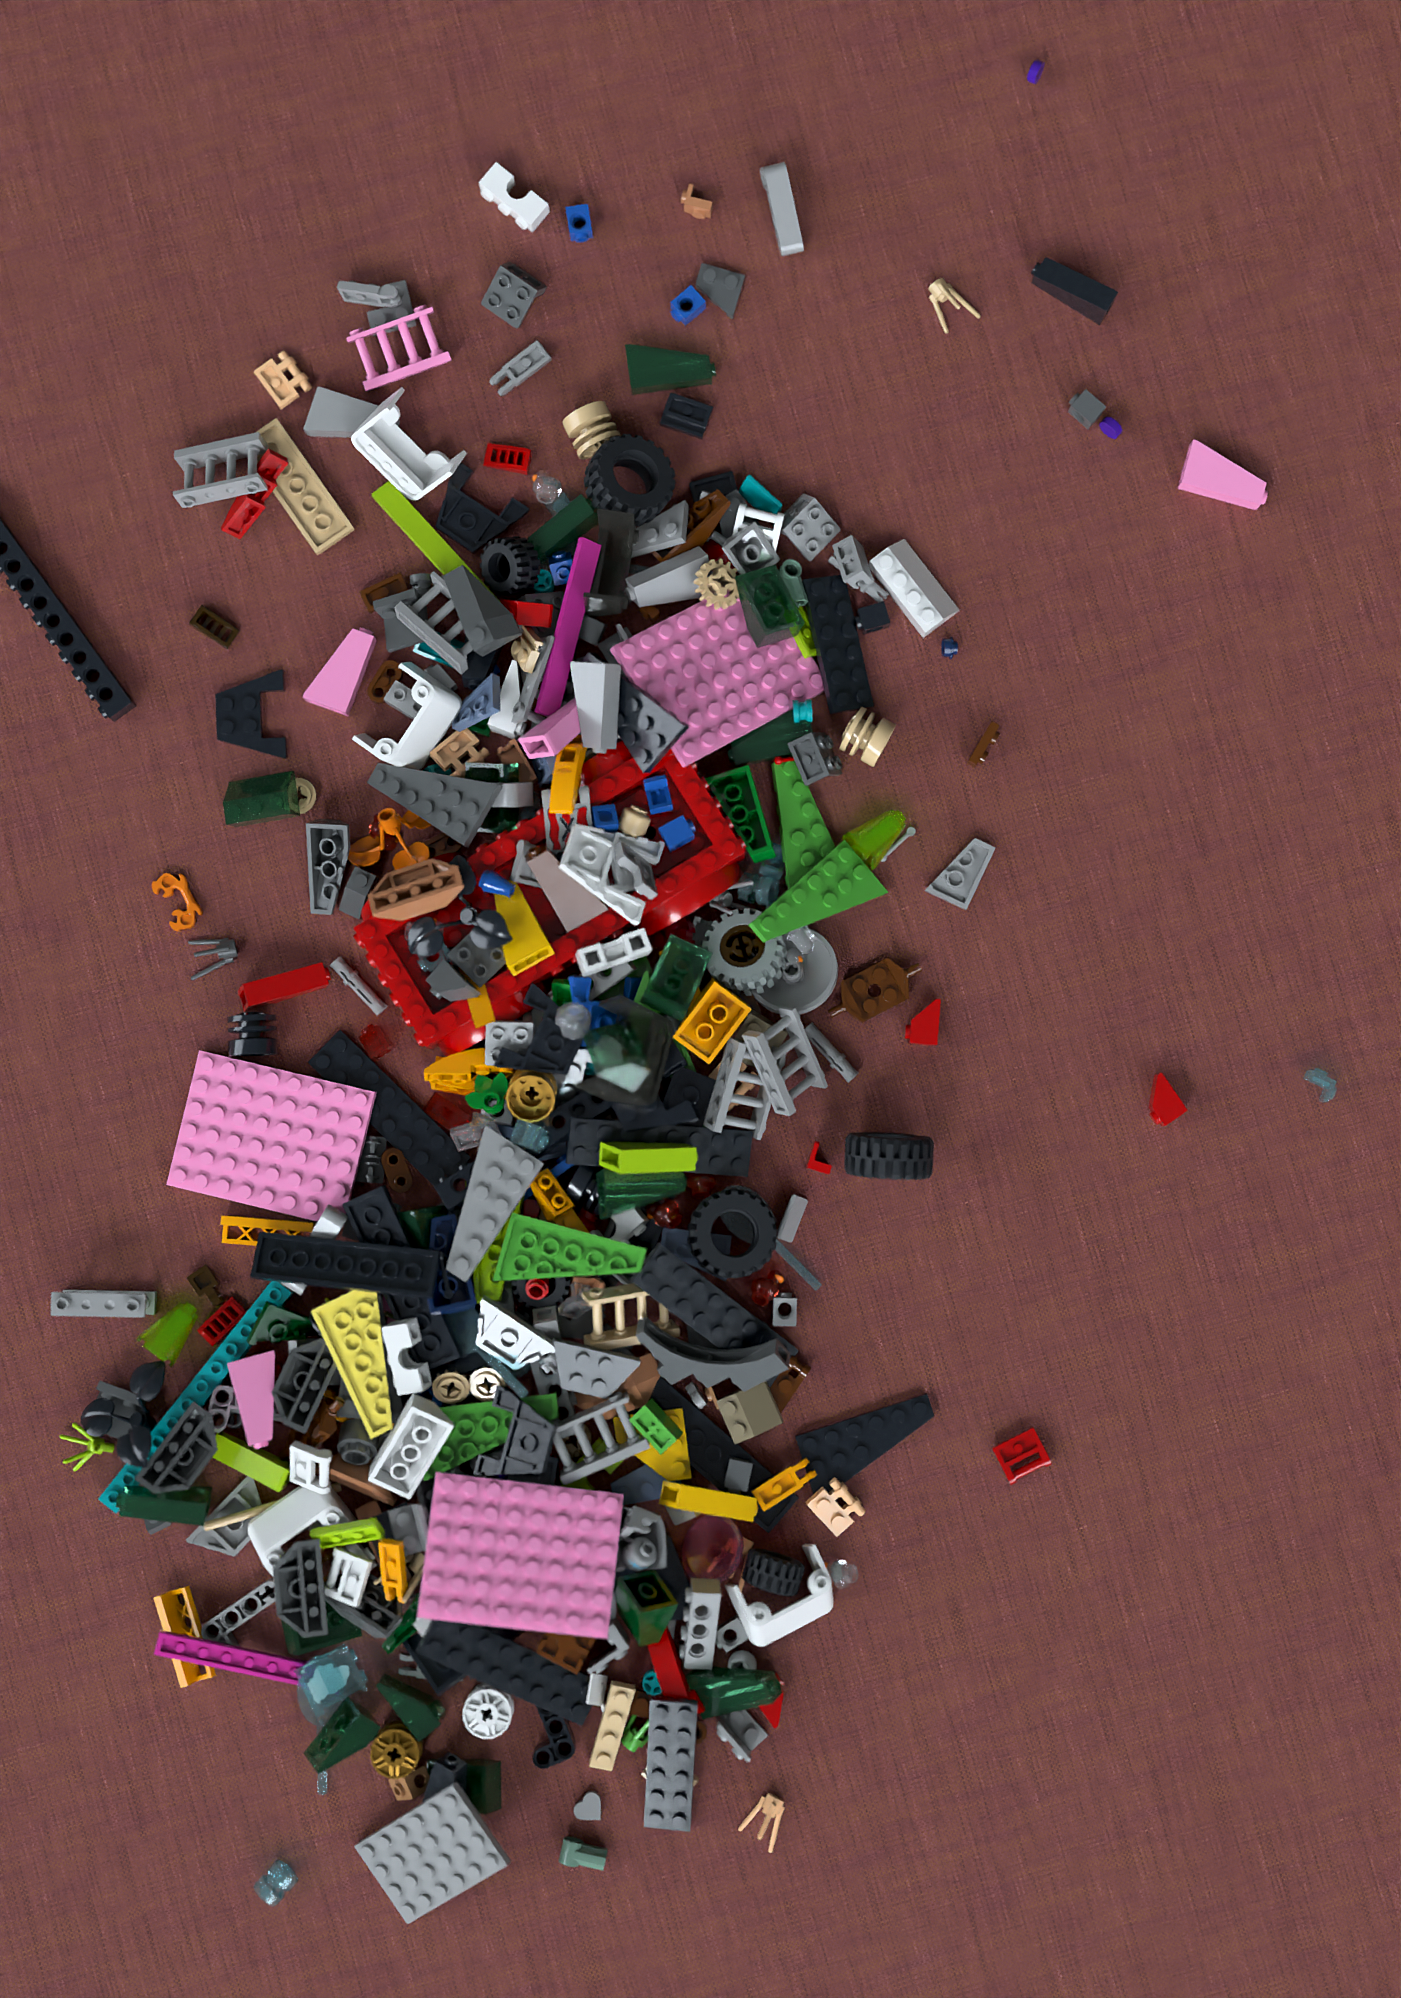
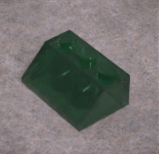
[465,762,519,833]
[223,771,300,827]
[582,1023,651,1093]

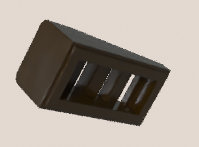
[188,605,240,649]

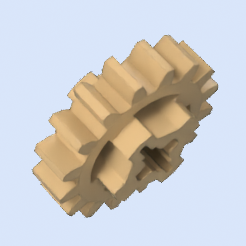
[693,559,743,610]

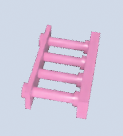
[346,305,451,392]

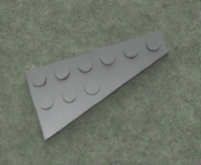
[446,1125,544,1282]

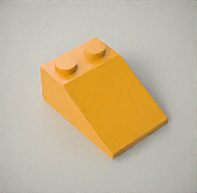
[672,977,752,1064]

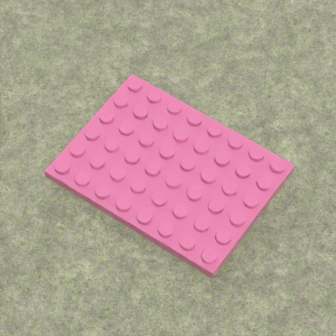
[610,576,825,768]
[166,1050,377,1227]
[417,1472,624,1639]

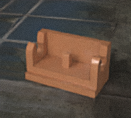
[497,738,538,784]

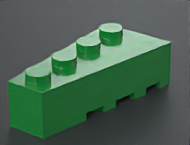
[705,765,776,863]

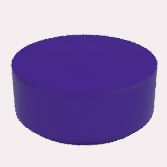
[1027,59,1045,84]
[1099,417,1122,439]

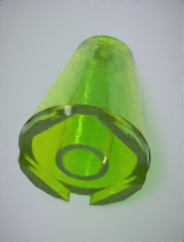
[842,809,906,870]
[135,1302,198,1368]

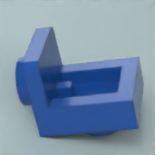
[549,551,573,586]
[643,775,673,815]

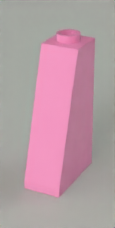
[1178,439,1268,510]
[303,628,377,717]
[518,698,581,759]
[227,1350,275,1449]

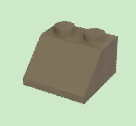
[732,1009,788,1067]
[716,1381,784,1444]

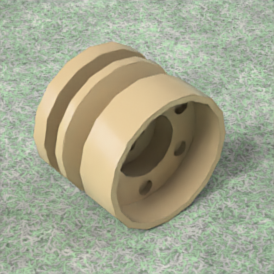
[562,401,621,460]
[839,707,896,767]

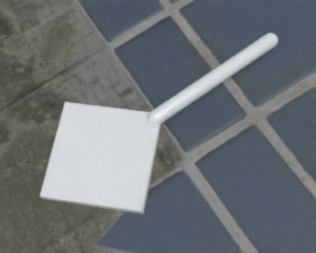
[586,1673,608,1713]

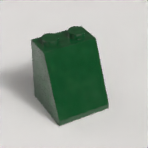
[615,1569,678,1647]

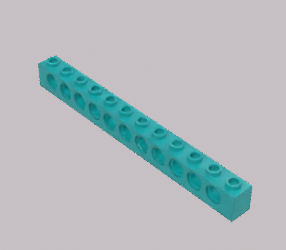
[98,1281,295,1513]

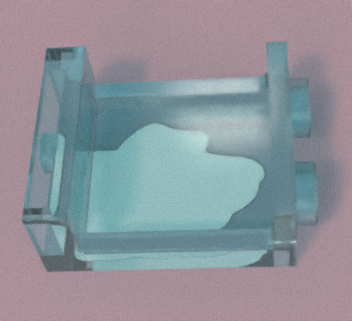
[294,1644,368,1718]

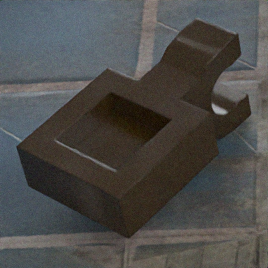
[187,1264,225,1306]

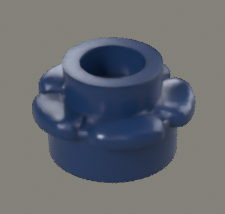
[941,636,958,659]

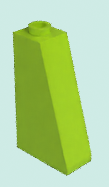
[599,1142,698,1174]
[213,1431,290,1492]

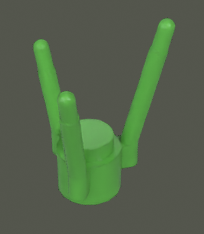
[621,1715,649,1752]

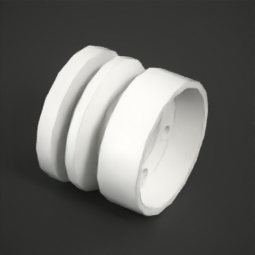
[463,1683,514,1739]

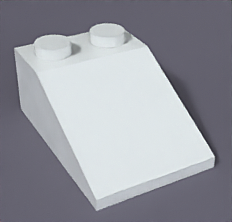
[487,660,527,741]

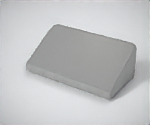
[777,1194,808,1242]

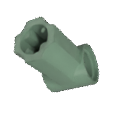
[775,559,808,609]
[558,1837,608,1871]

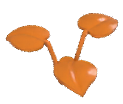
[347,808,431,870]

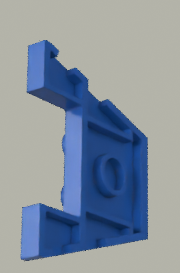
[569,976,642,1047]

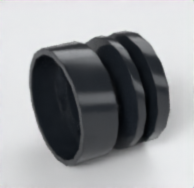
[227,1012,278,1057]
[565,1165,621,1217]

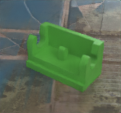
[629,1399,683,1454]

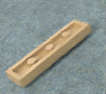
[589,1681,635,1771]

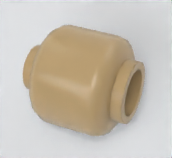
[618,805,650,838]

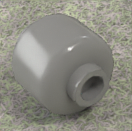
[622,1537,657,1572]

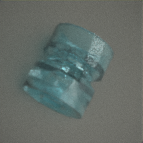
[738,872,779,907]
[253,1860,299,1907]

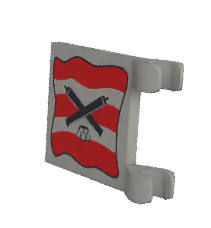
[542,786,592,853]

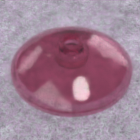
[681,1515,744,1583]

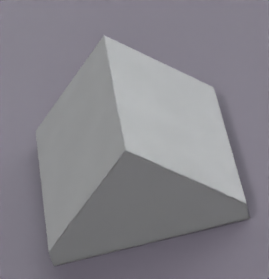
[722,522,780,586]

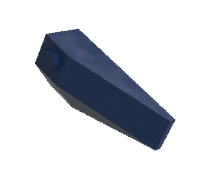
[427,1214,477,1315]

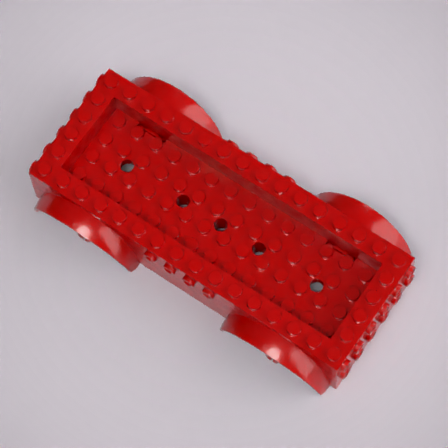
[353,741,746,1057]

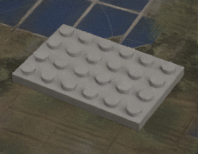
[354,1782,511,1924]

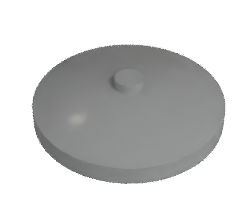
[747,927,838,1014]

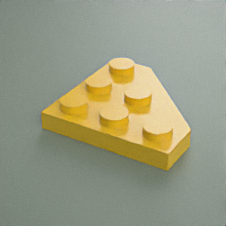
[613,1408,692,1481]

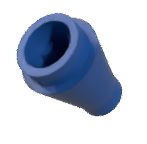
[479,870,515,898]

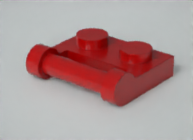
[992,1427,1052,1485]

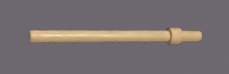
[203,1483,342,1531]

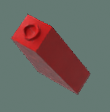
[238,962,331,1012]

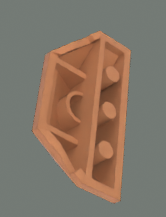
[367,859,464,921]
[570,1353,660,1420]
[315,1452,397,1506]

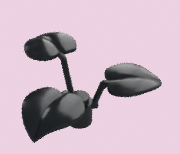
[408,855,513,956]
[80,1361,165,1468]

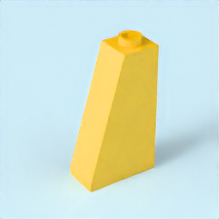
[494,880,555,976]
[659,1481,758,1522]

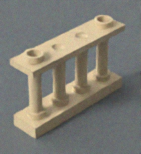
[582,1283,680,1350]

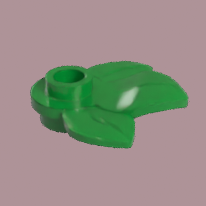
[465,1072,509,1114]

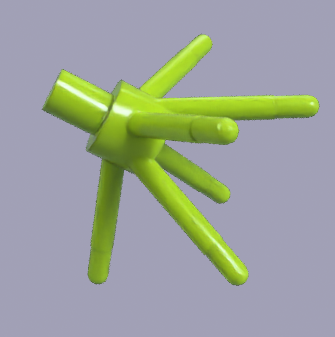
[60,1423,114,1472]

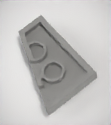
[622,500,689,559]
[925,838,995,910]

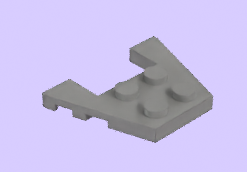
[533,1046,617,1116]

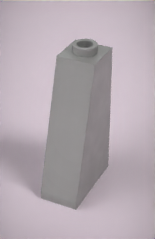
[303,386,400,437]
[625,546,713,607]
[570,662,621,753]

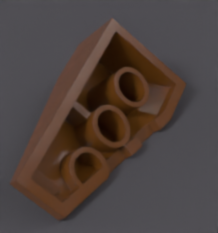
[651,489,731,563]

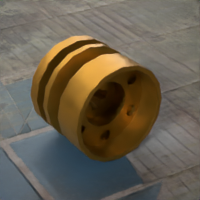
[506,1070,558,1123]
[370,1721,424,1779]

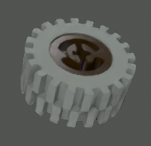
[702,908,787,996]

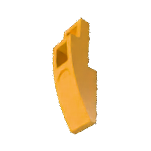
[549,735,587,814]
[424,1048,517,1084]
[530,1168,590,1234]

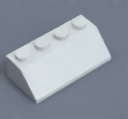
[869,539,959,638]
[368,1393,454,1499]

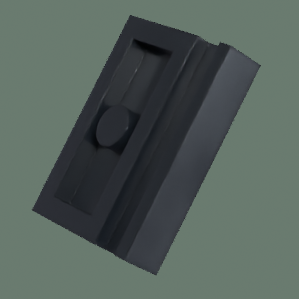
[660,392,713,440]

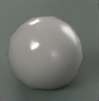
[728,1650,757,1680]

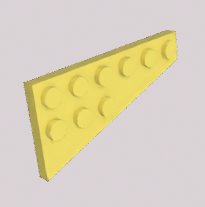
[311,1290,393,1439]

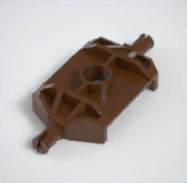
[827,958,922,1023]
[278,1395,345,1461]

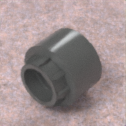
[337,1419,380,1465]

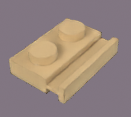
[511,625,543,674]

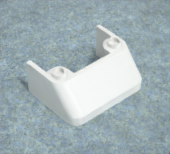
[351,387,467,501]
[352,662,462,770]
[248,1476,358,1577]
[724,1544,834,1646]

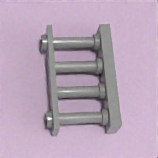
[173,432,268,508]
[394,571,473,675]
[511,635,585,724]
[742,1006,828,1116]
[703,1037,786,1140]
[51,1289,157,1317]
[551,1392,650,1485]

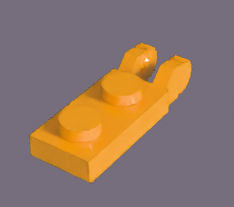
[751,1458,817,1511]
[378,1538,409,1603]

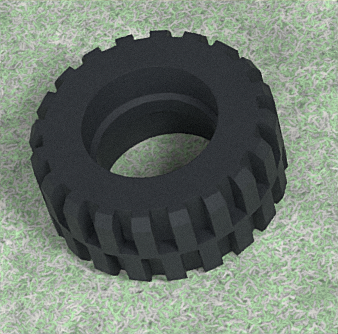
[584,434,676,527]
[844,1132,934,1180]
[687,1189,778,1278]

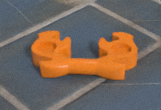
[152,873,203,932]

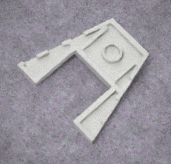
[559,824,665,926]

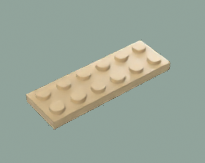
[255,418,355,556]

